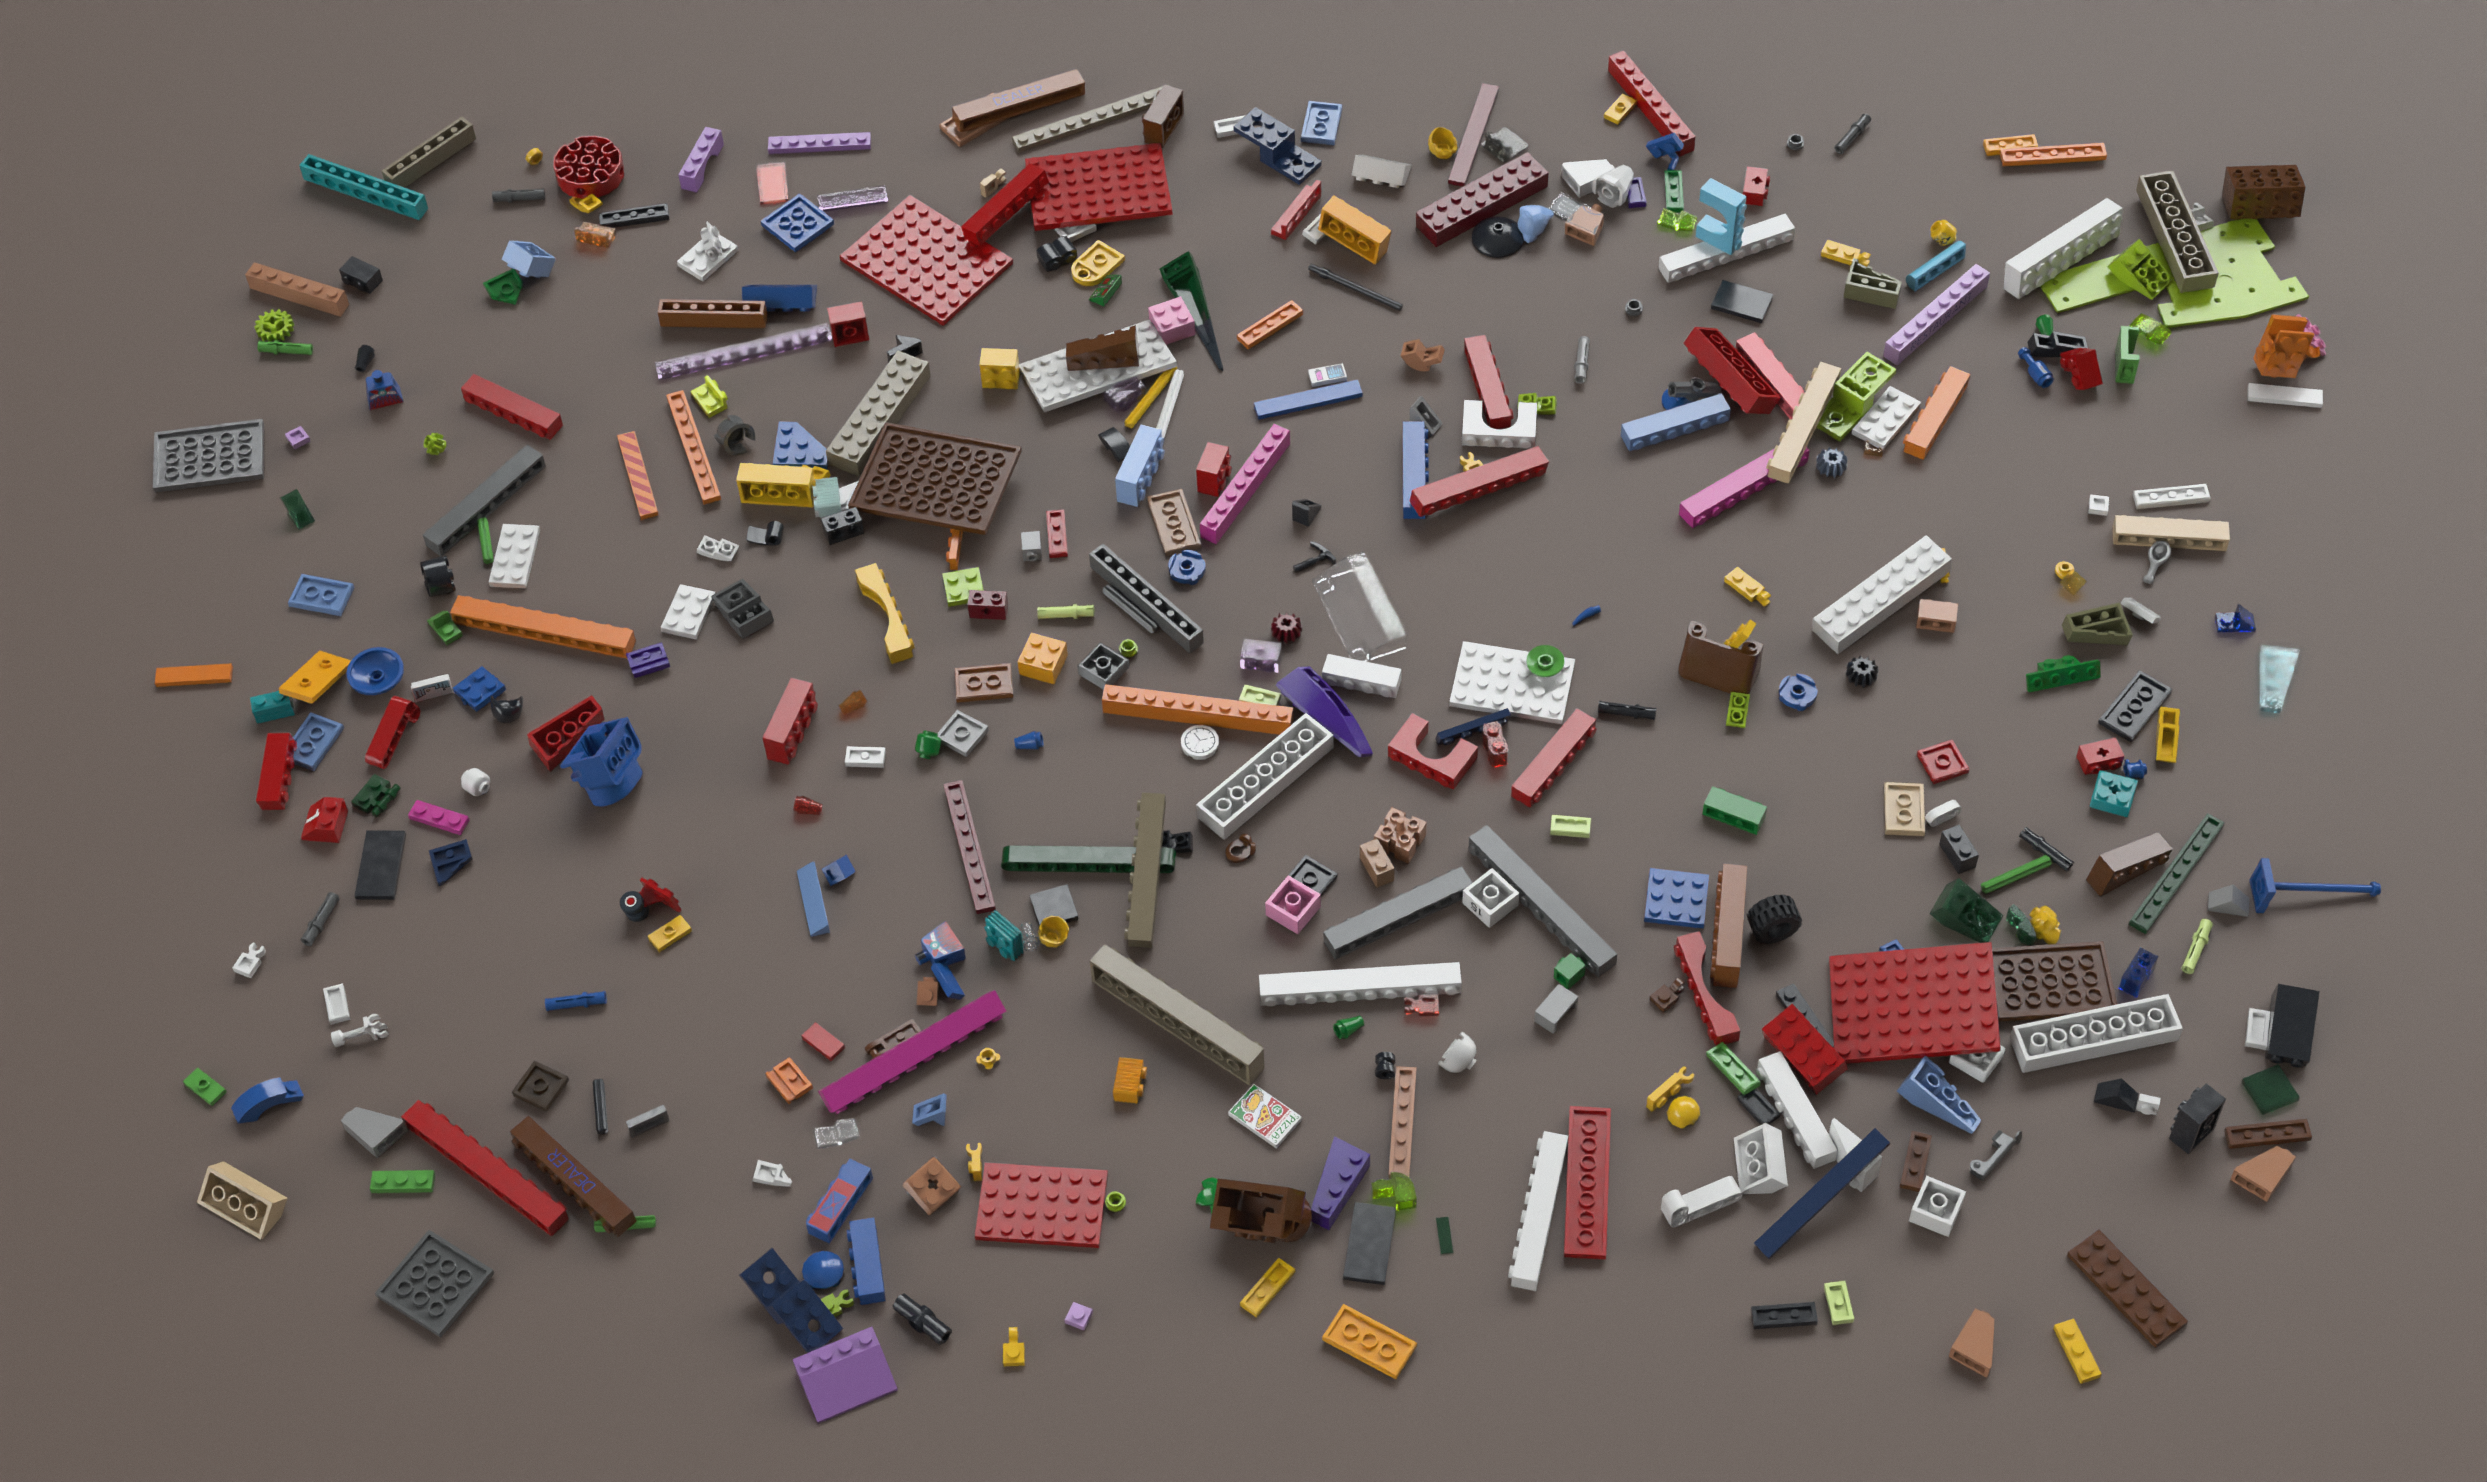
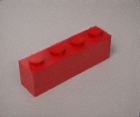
[256,733,297,810]

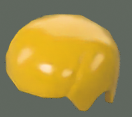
[1038,916,1069,948]
[1667,1096,1700,1129]

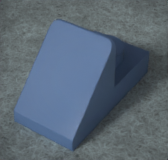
[912,1093,947,1126]

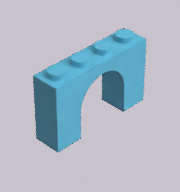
[1696,178,1747,255]

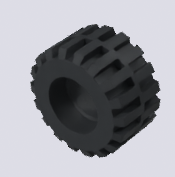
[1747,894,1802,944]

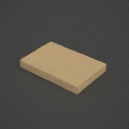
[1884,782,1925,836]

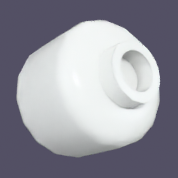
[461,768,490,796]

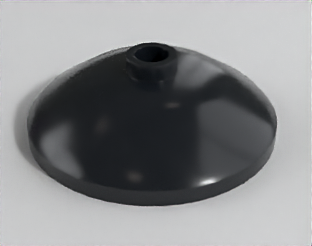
[1472,216,1524,258]

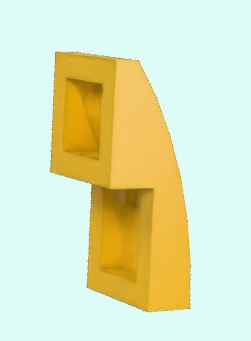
[569,194,603,213]

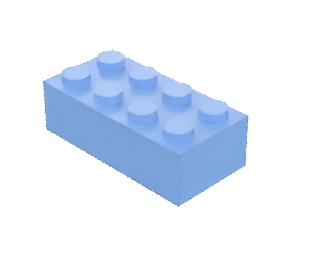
[1115,425,1165,507]

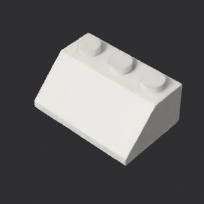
[1352,155,1412,188]
[1734,1123,1788,1194]

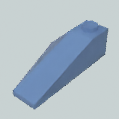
[1897,1056,1981,1134]

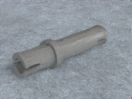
[1574,336,1590,384]

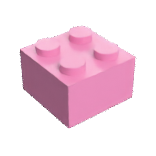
[1148,297,1195,345]
[1265,875,1321,934]

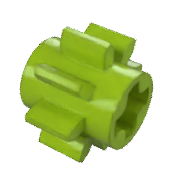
[423,433,446,455]

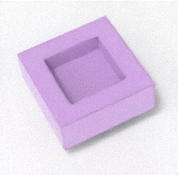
[285,426,310,450]
[1065,1302,1093,1331]

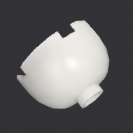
[1438,1032,1477,1073]

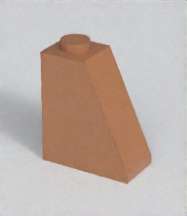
[2230,1146,2296,1202]
[1949,1308,1995,1378]

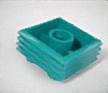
[2090,770,2138,817]
[984,910,1024,961]

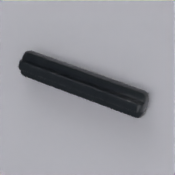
[593,1079,608,1135]

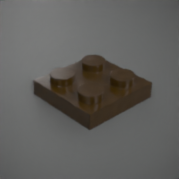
[512,1060,569,1112]

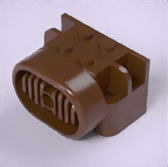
[1210,1178,1312,1244]

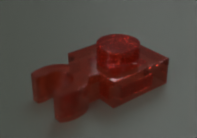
[1404,994,1439,1016]

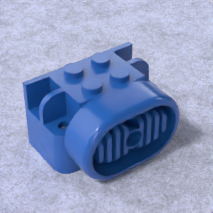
[560,717,643,807]

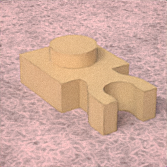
[980,169,1007,198]

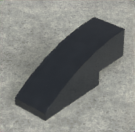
[2027,331,2088,357]

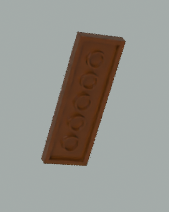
[2067,1229,2188,1348]

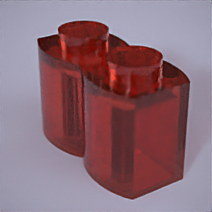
[1482,721,1508,768]

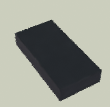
[1737,1088,1780,1125]

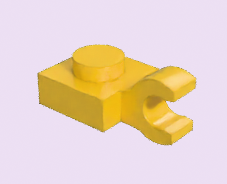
[966,1143,982,1181]
[1003,1327,1025,1367]

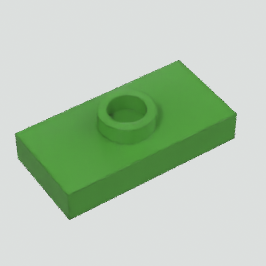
[183,1067,227,1106]

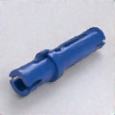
[545,991,607,1011]

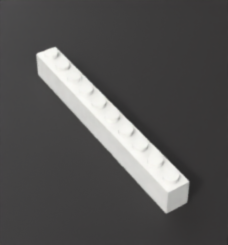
[1259,962,1461,1007]

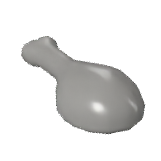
[2143,541,2171,584]

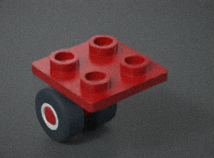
[620,877,682,922]

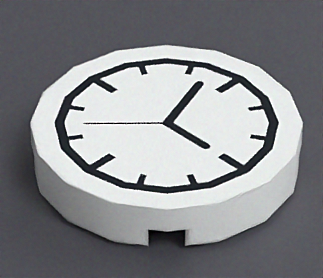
[1181,725,1219,760]

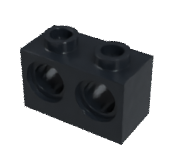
[821,507,864,545]

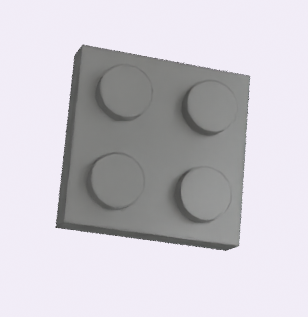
[938,710,989,757]

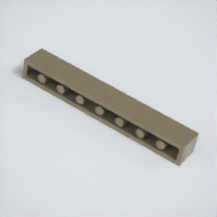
[1124,792,1166,948]

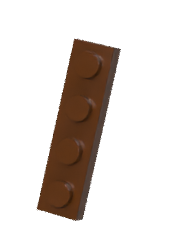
[2224,1119,2312,1149]

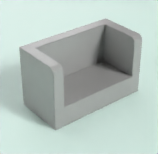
[1534,984,1578,1034]

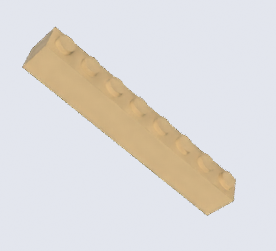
[1766,362,1841,484]

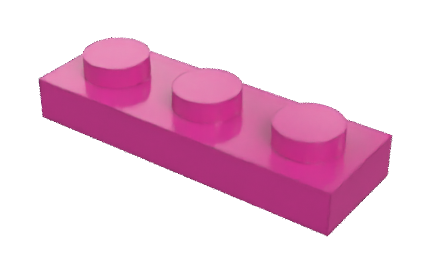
[408,800,470,835]

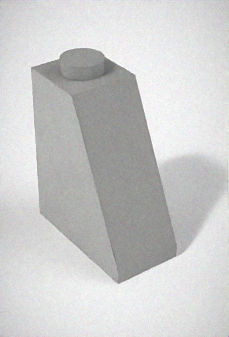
[341,1107,408,1158]

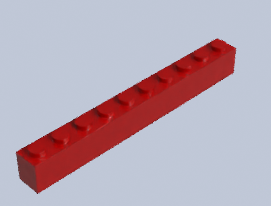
[401,1100,569,1237]

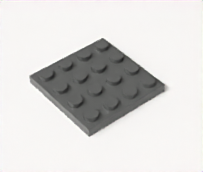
[375,1230,495,1338]

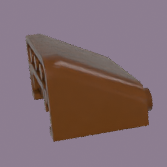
[1678,621,1764,694]

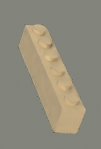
[2113,515,2230,551]

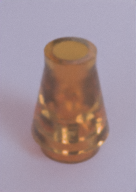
[838,690,868,715]

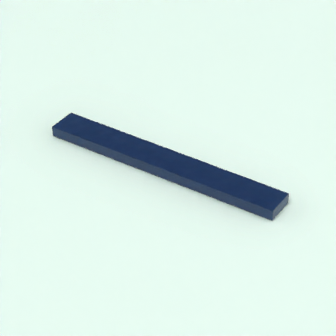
[1754,1128,1890,1259]

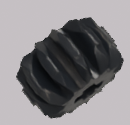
[1845,655,1879,688]

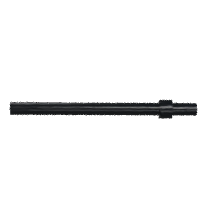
[1308,263,1403,311]

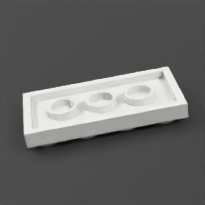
[1852,386,1921,450]
[489,524,540,589]

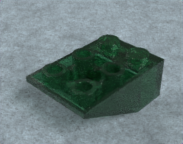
[1929,878,2004,943]

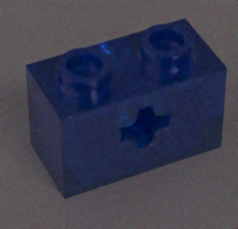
[2118,947,2159,998]

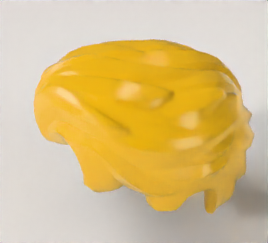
[1428,127,1457,159]

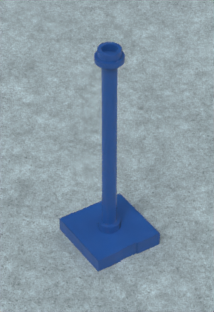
[2249,858,2381,913]

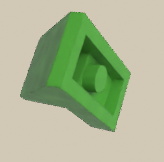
[427,611,463,645]

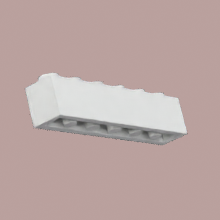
[1756,1051,1838,1169]

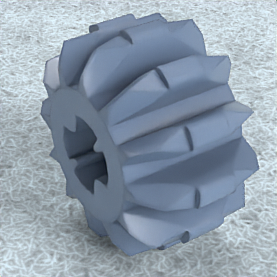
[1816,447,1848,479]

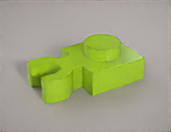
[821,1289,854,1317]

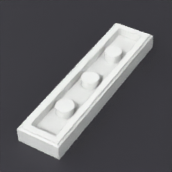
[2248,383,2323,408]
[2133,484,2211,509]

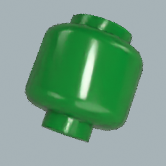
[914,730,941,759]

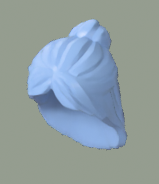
[1518,205,1554,243]

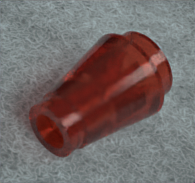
[793,795,823,815]

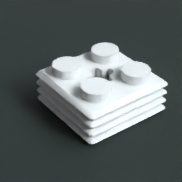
[1949,1045,2005,1083]

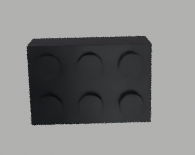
[2169,1083,2226,1155]

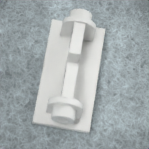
[700,221,723,257]

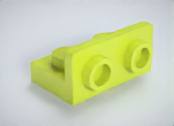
[690,375,728,418]

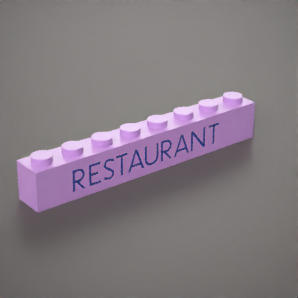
[1883,264,1990,365]

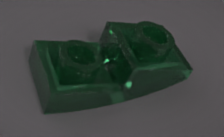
[2006,904,2036,946]

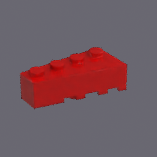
[527,695,605,772]

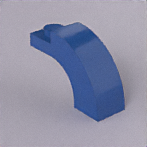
[231,1077,304,1124]

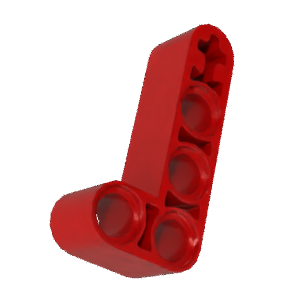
[365,696,421,769]

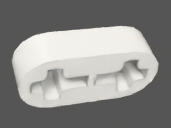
[1925,800,1962,827]

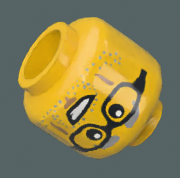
[1930,220,1957,246]

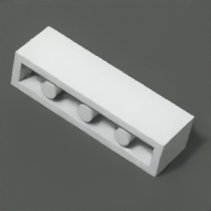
[1322,654,1401,698]

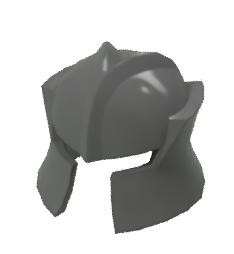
[714,415,755,455]

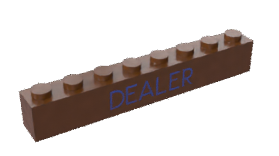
[510,1116,637,1237]

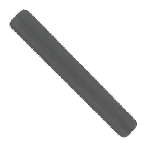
[1102,584,1158,633]

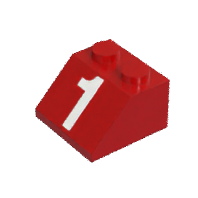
[301,797,348,843]

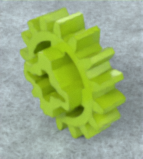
[254,309,295,342]

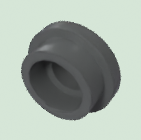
[1787,134,1804,150]
[1625,299,1643,316]

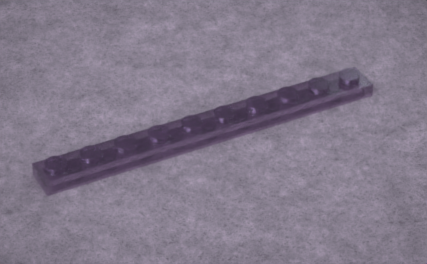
[655,323,833,380]

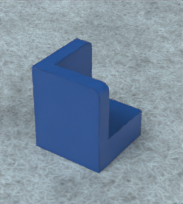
[821,855,855,886]

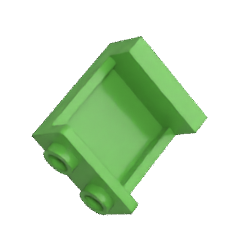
[2115,326,2139,384]

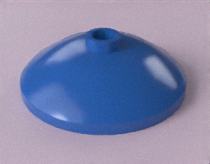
[347,647,404,695]

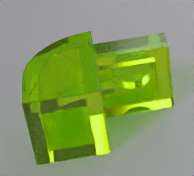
[1371,1172,1417,1211]

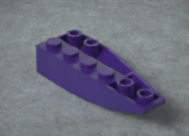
[1276,666,1373,757]

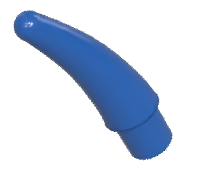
[1572,605,1601,626]

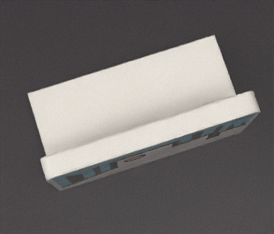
[411,674,453,702]

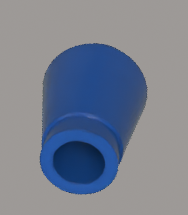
[1014,731,1044,749]

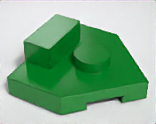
[483,268,523,305]

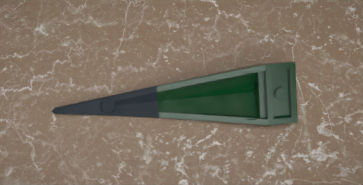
[1159,251,1223,371]

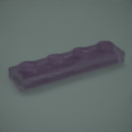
[817,185,888,212]

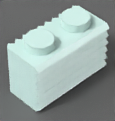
[812,477,841,518]

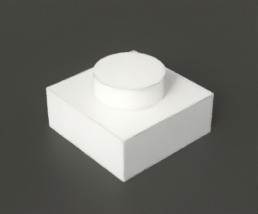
[2088,495,2109,516]
[2135,1094,2161,1115]

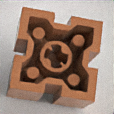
[1374,807,1427,864]

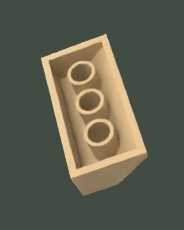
[197,1161,287,1239]

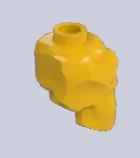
[2029,905,2061,945]

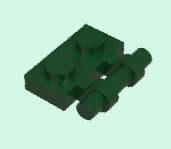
[351,774,401,817]

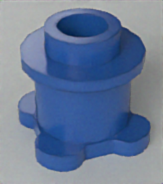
[2123,759,2147,779]

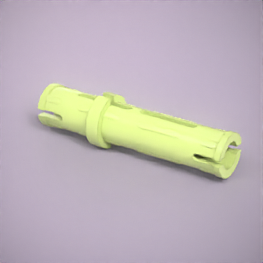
[1037,604,1095,619]
[2181,919,2213,974]

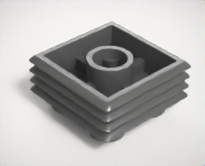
[1077,643,1129,690]

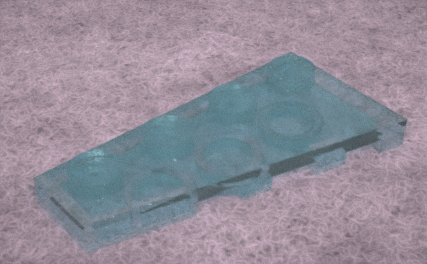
[2260,645,2300,713]

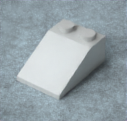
[1829,1118,1882,1192]

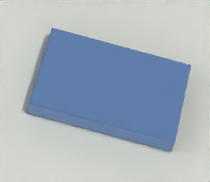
[1301,101,1342,145]
[288,574,355,616]
[293,712,344,771]

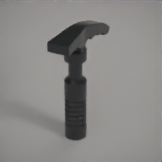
[1293,541,1336,573]

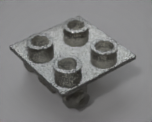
[1480,127,1529,163]

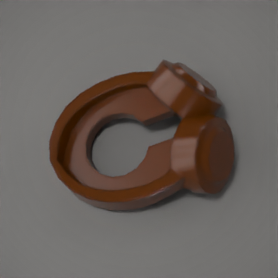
[1225,834,1256,863]

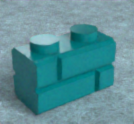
[250,691,295,724]

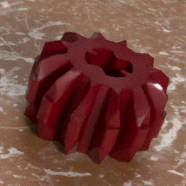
[1270,612,1303,644]

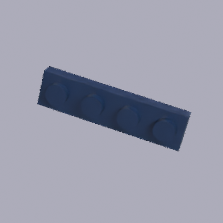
[1435,708,1511,745]

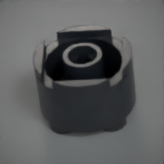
[420,556,456,597]

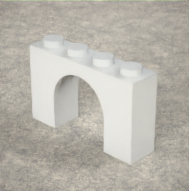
[1462,400,1537,449]

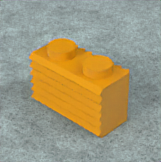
[1113,1057,1147,1104]

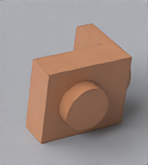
[917,977,940,1006]

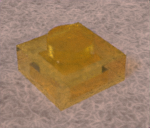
[2060,569,2087,596]

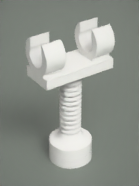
[331,1014,389,1047]

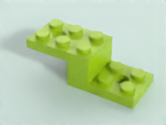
[1817,352,1896,442]

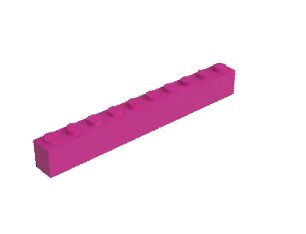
[818,990,1006,1114]

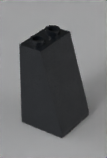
[2265,983,2320,1068]

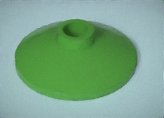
[1526,645,1565,677]

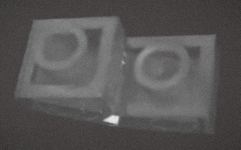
[813,1118,859,1150]

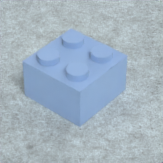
[502,240,556,278]

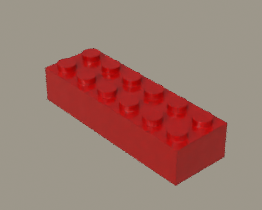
[1683,327,1781,414]

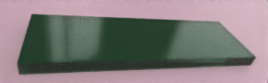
[1436,1217,1453,1254]

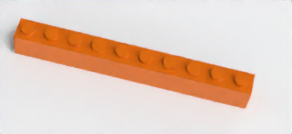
[450,595,636,659]
[1102,684,1294,735]

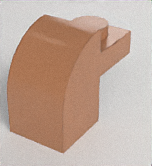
[1400,339,1445,371]

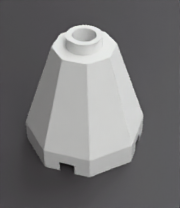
[1592,165,1634,208]

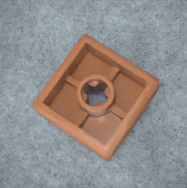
[903,1157,961,1215]

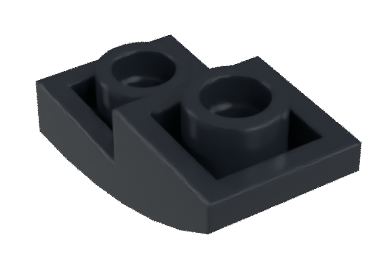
[1098,427,1130,463]
[1162,830,1193,853]

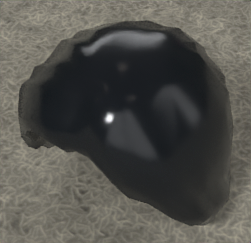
[490,695,523,723]

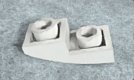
[697,535,739,561]

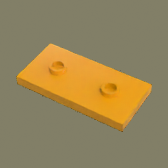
[279,650,351,704]
[1322,1304,1417,1379]

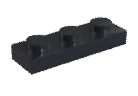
[1751,1302,1818,1329]

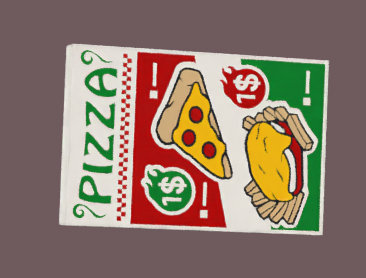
[1228,1084,1302,1149]

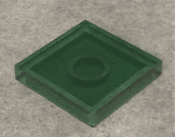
[2241,1064,2300,1115]

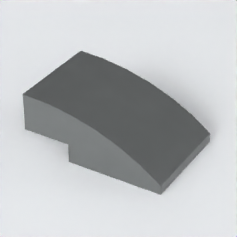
[711,579,774,639]

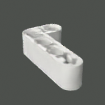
[1661,1176,1743,1227]

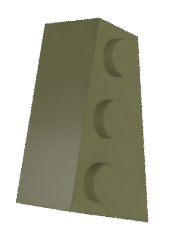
[1843,258,1902,309]
[2061,602,2133,645]

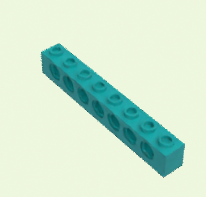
[299,154,429,220]

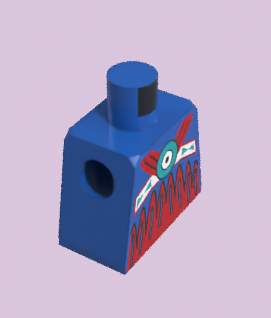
[366,370,403,410]
[915,921,966,965]

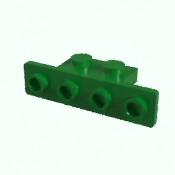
[2026,655,2101,692]

